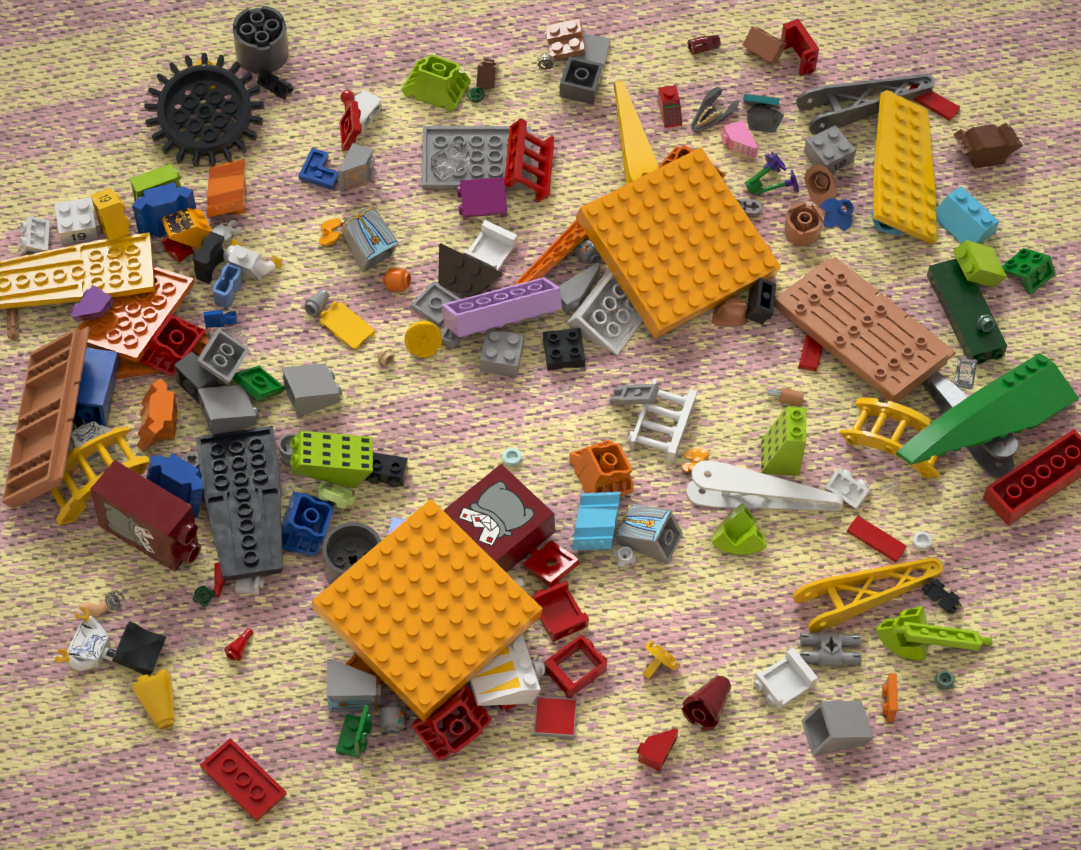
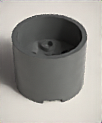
[233,6,289,74]
[322,522,381,585]

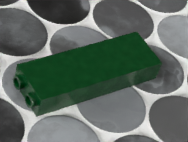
[927,258,1007,365]

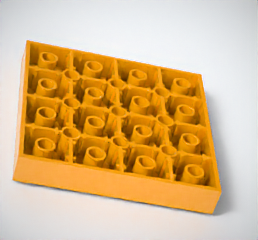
[576,147,781,339]
[312,499,543,722]

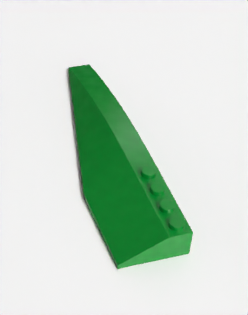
[896,353,1079,465]

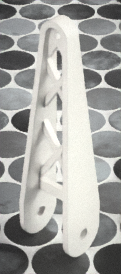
[686,461,843,511]

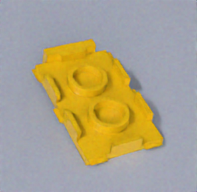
[319,301,376,350]

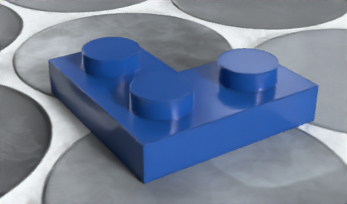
[298,148,339,190]

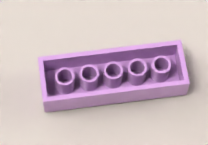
[442,277,562,337]

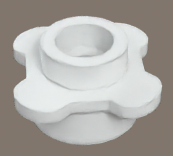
[613,546,636,567]
[531,657,545,681]

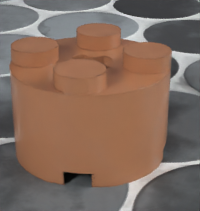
[784,203,823,246]

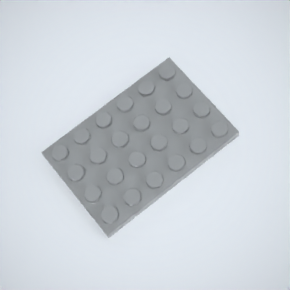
[422,126,532,189]

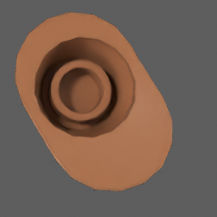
[805,165,837,208]
[711,297,748,327]

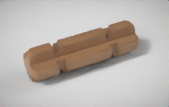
[6,308,19,340]

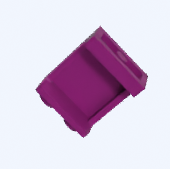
[457,177,507,220]

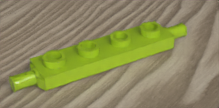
[891,621,993,651]

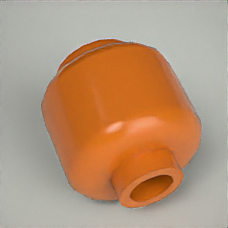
[382,268,411,292]

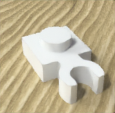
[211,220,241,245]

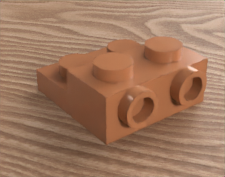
[546,17,586,61]

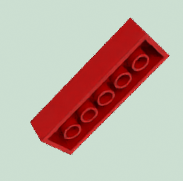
[983,429,1081,526]

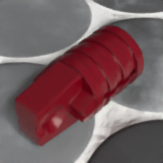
[687,35,721,55]

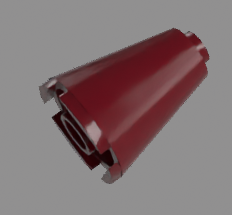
[682,675,731,730]

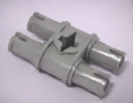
[800,630,862,667]

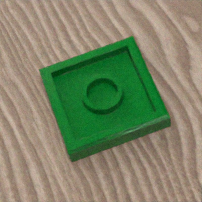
[232,365,285,401]

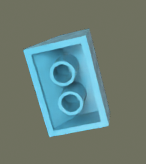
[936,186,999,244]

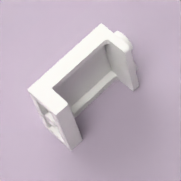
[463,220,517,271]
[753,648,818,710]

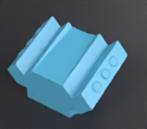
[572,492,621,550]

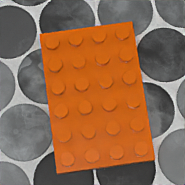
[78,266,195,363]

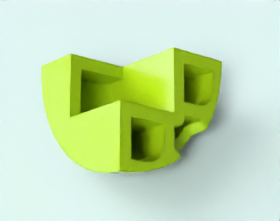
[711,503,767,555]
[876,606,928,660]

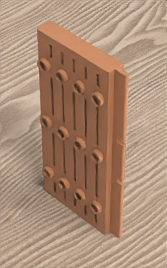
[774,257,956,403]
[2,327,90,508]

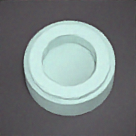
[502,448,522,467]

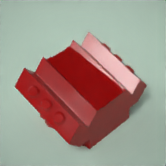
[139,314,206,377]
[411,684,492,761]

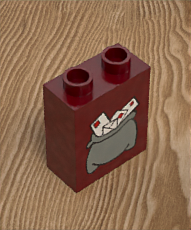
[90,460,201,572]
[443,464,556,573]

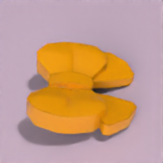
[319,218,342,247]
[681,448,710,473]

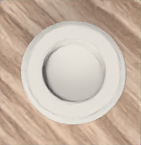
[912,531,932,551]

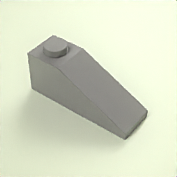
[558,262,600,314]

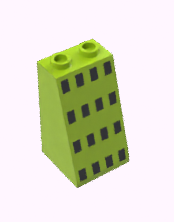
[761,407,806,476]
[290,431,373,488]

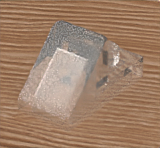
[952,358,977,392]

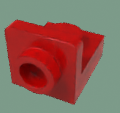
[162,236,194,263]

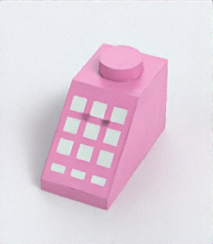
[721,120,758,158]

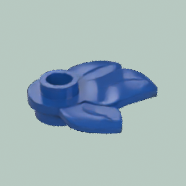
[820,198,854,231]

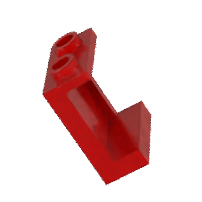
[781,18,819,76]
[531,581,589,642]

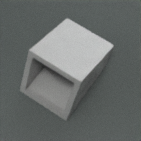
[801,701,873,756]

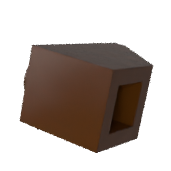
[476,59,499,89]

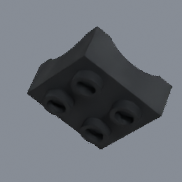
[192,231,225,284]
[543,328,585,371]
[112,621,166,676]

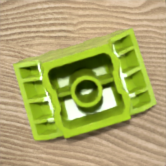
[401,54,471,112]

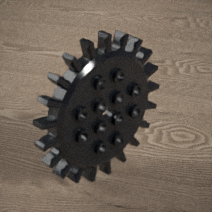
[144,53,265,167]

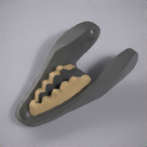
[691,87,739,132]

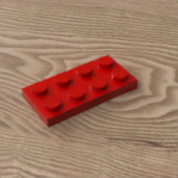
[200,738,287,822]

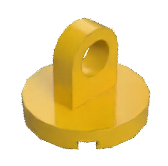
[404,321,442,358]
[642,640,680,680]

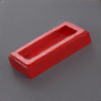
[798,334,823,372]

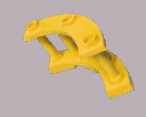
[839,398,940,478]
[50,426,150,525]

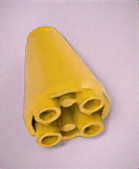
[132,669,175,730]

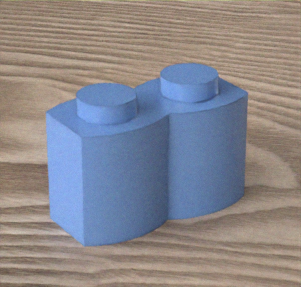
[213,263,243,308]

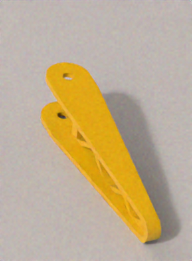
[614,81,658,184]
[792,557,943,633]

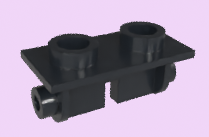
[257,69,294,100]
[922,578,962,615]

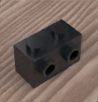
[746,277,776,325]
[366,452,408,487]

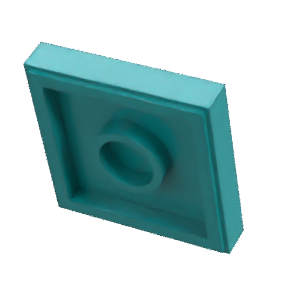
[743,94,780,105]

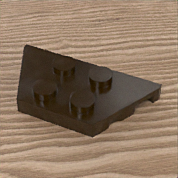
[438,243,504,298]

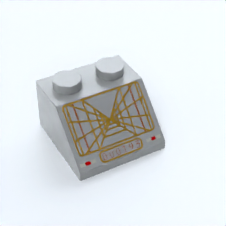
[338,143,376,192]

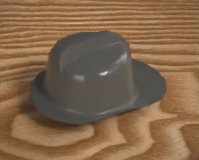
[747,103,784,133]

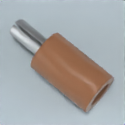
[767,388,804,406]

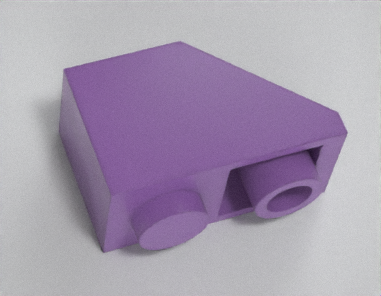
[71,285,114,322]

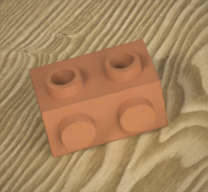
[742,26,787,64]

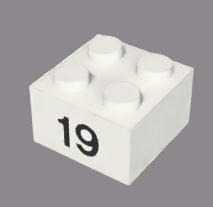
[54,198,98,245]

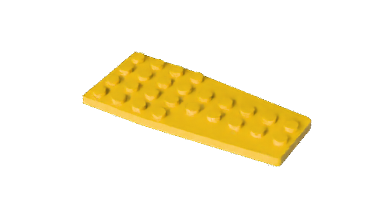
[873,90,937,245]
[0,232,155,309]

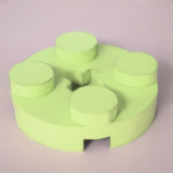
[318,482,357,509]

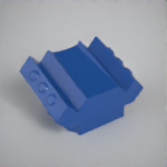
[132,183,197,238]
[146,453,203,518]
[282,491,334,557]

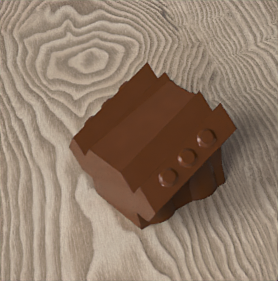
[953,123,1023,169]

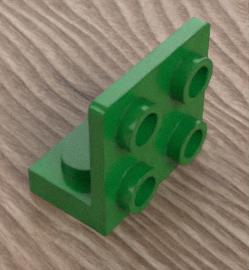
[1002,248,1056,294]
[336,705,373,758]

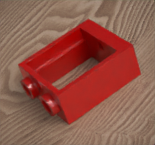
[544,634,607,698]

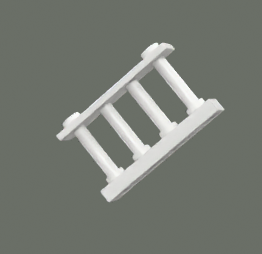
[628,378,697,462]

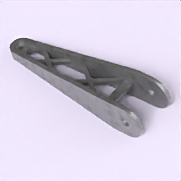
[796,74,935,135]
[922,371,1018,478]

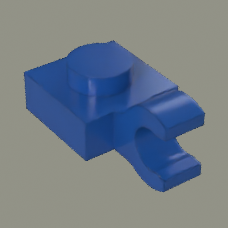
[204,310,237,331]

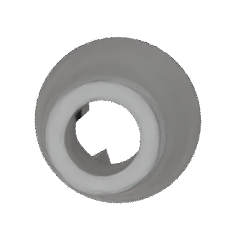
[304,289,329,316]

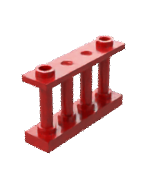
[504,118,555,203]

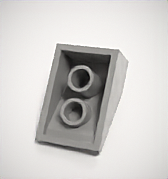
[196,328,250,384]

